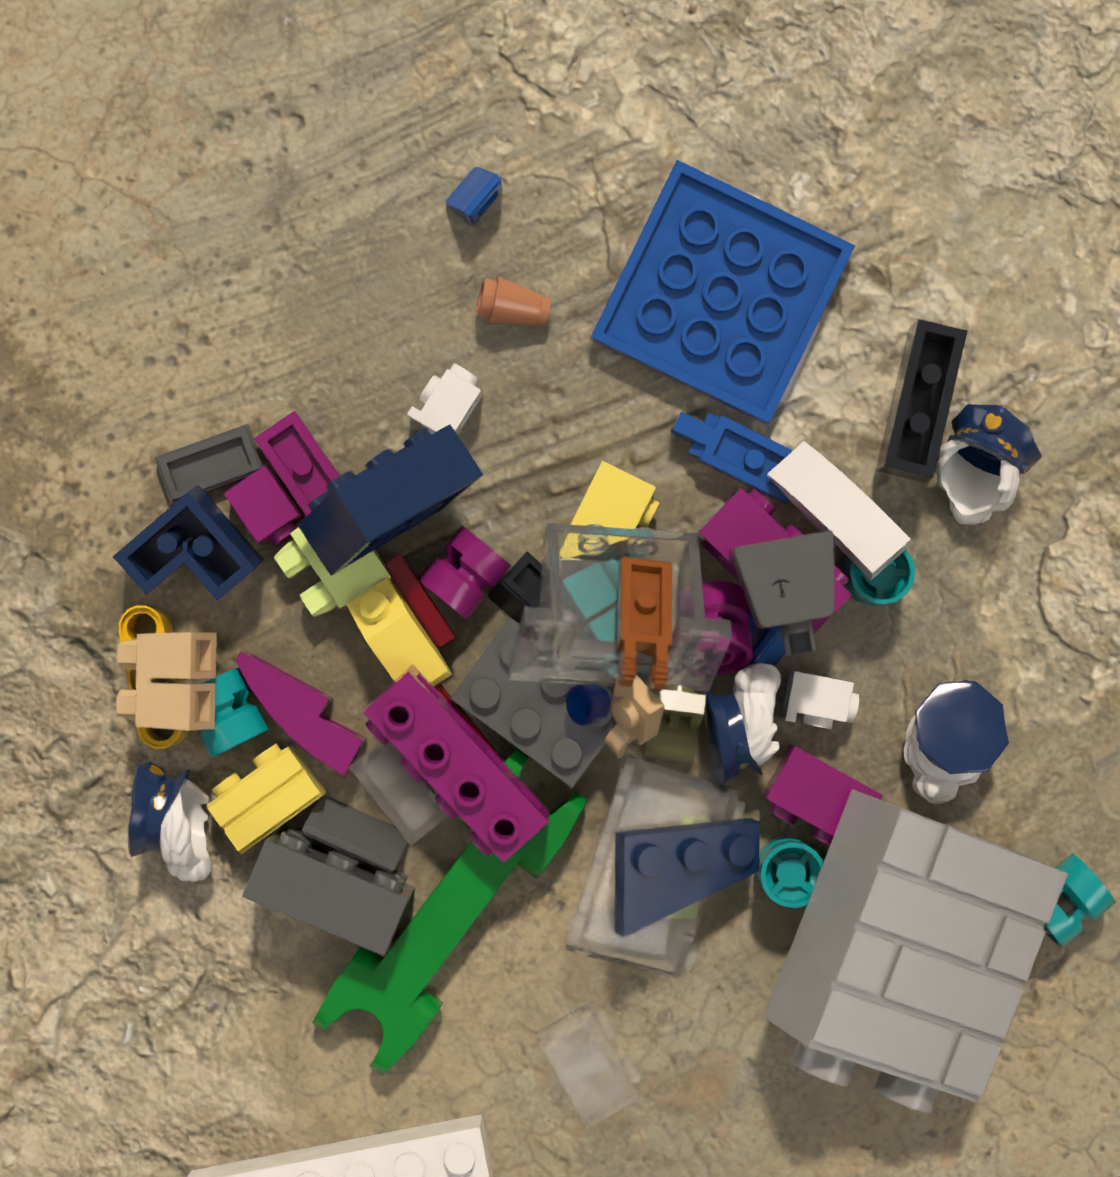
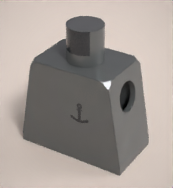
[730,530,834,656]

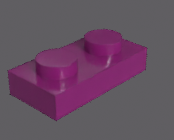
[254,411,340,516]

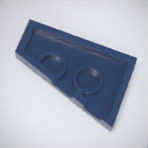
[614,818,760,938]

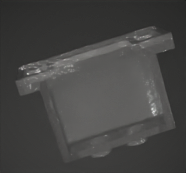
[509,523,732,692]

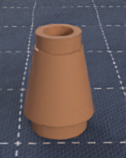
[476,275,551,327]

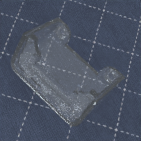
[564,752,745,980]

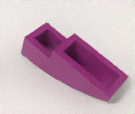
[235,651,367,776]

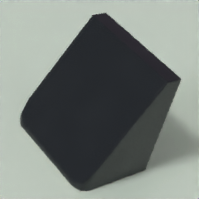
[488,551,561,627]

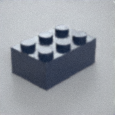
[297,424,484,576]

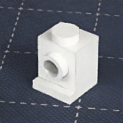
[407,363,483,435]
[780,671,859,729]

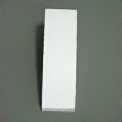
[767,441,911,581]

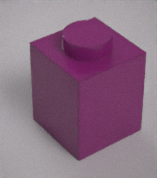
[223,465,304,547]

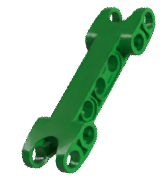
[312,748,587,1075]

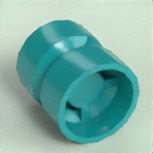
[841,549,916,606]
[199,667,269,759]
[755,836,824,908]
[1043,853,1116,948]

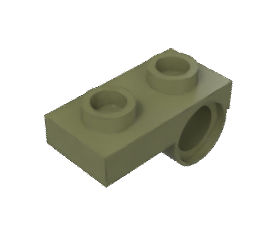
[643,685,706,764]

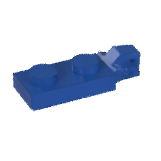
[670,412,793,505]

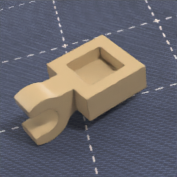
[605,675,665,758]

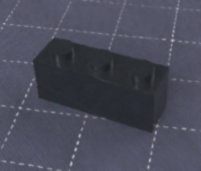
[876,319,968,482]

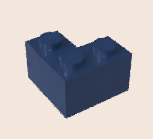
[113,485,264,601]

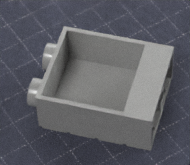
[764,789,1068,1113]

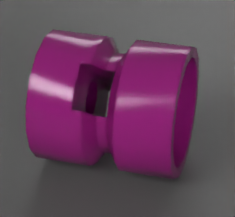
[418,525,511,620]
[684,581,753,675]

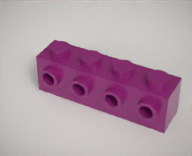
[363,664,550,863]

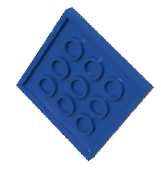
[590,160,855,425]

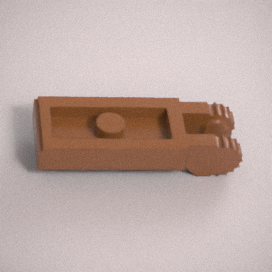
[617,556,672,691]

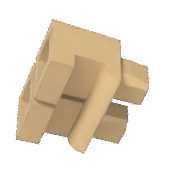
[116,632,217,731]

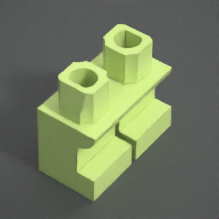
[274,527,393,617]

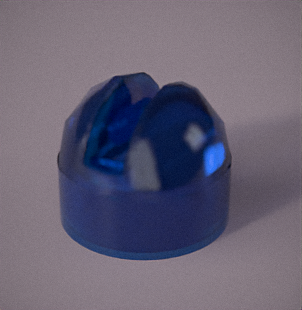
[566,683,612,725]

